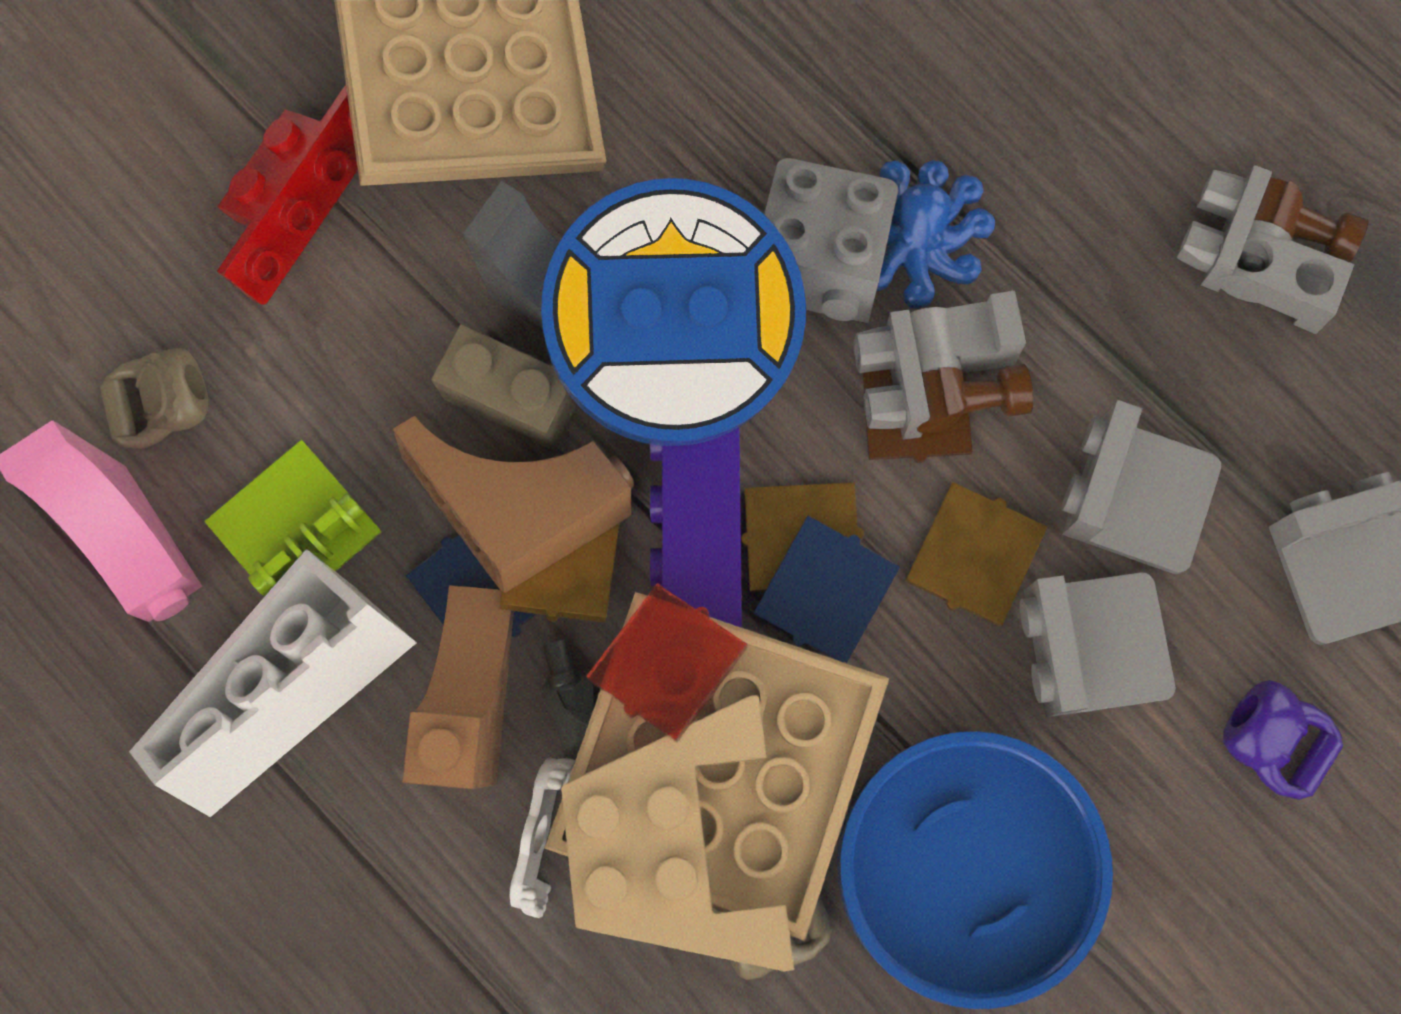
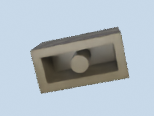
[431,324,577,451]

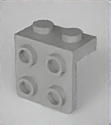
[764,158,898,323]
[1061,400,1221,574]
[1269,472,1401,645]
[1020,572,1176,718]

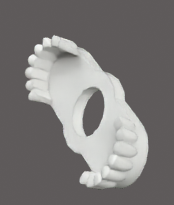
[509,757,576,918]

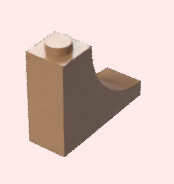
[393,416,634,593]
[402,585,514,789]

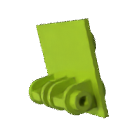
[204,439,382,597]

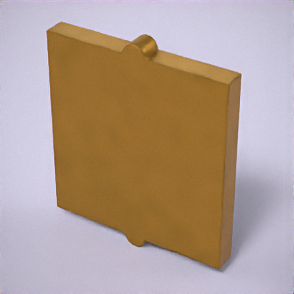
[741,482,864,592]
[905,482,1048,627]
[500,523,620,623]

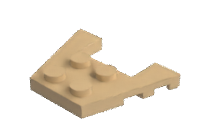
[561,695,794,971]

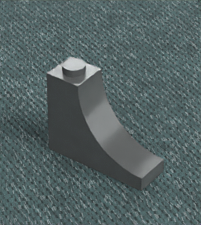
[463,181,559,332]

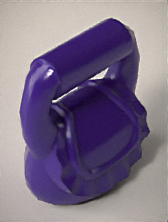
[1223,680,1343,800]

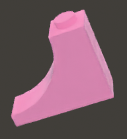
[0,420,203,622]

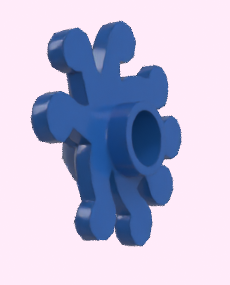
[877,160,995,309]

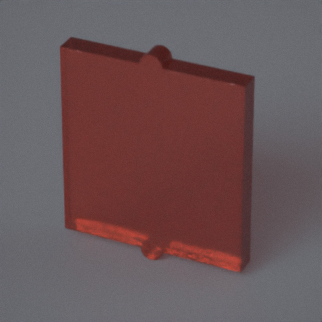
[586,583,748,743]

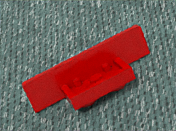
[216,85,358,305]

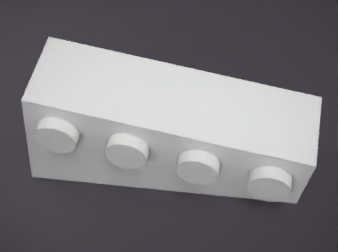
[129,549,417,817]

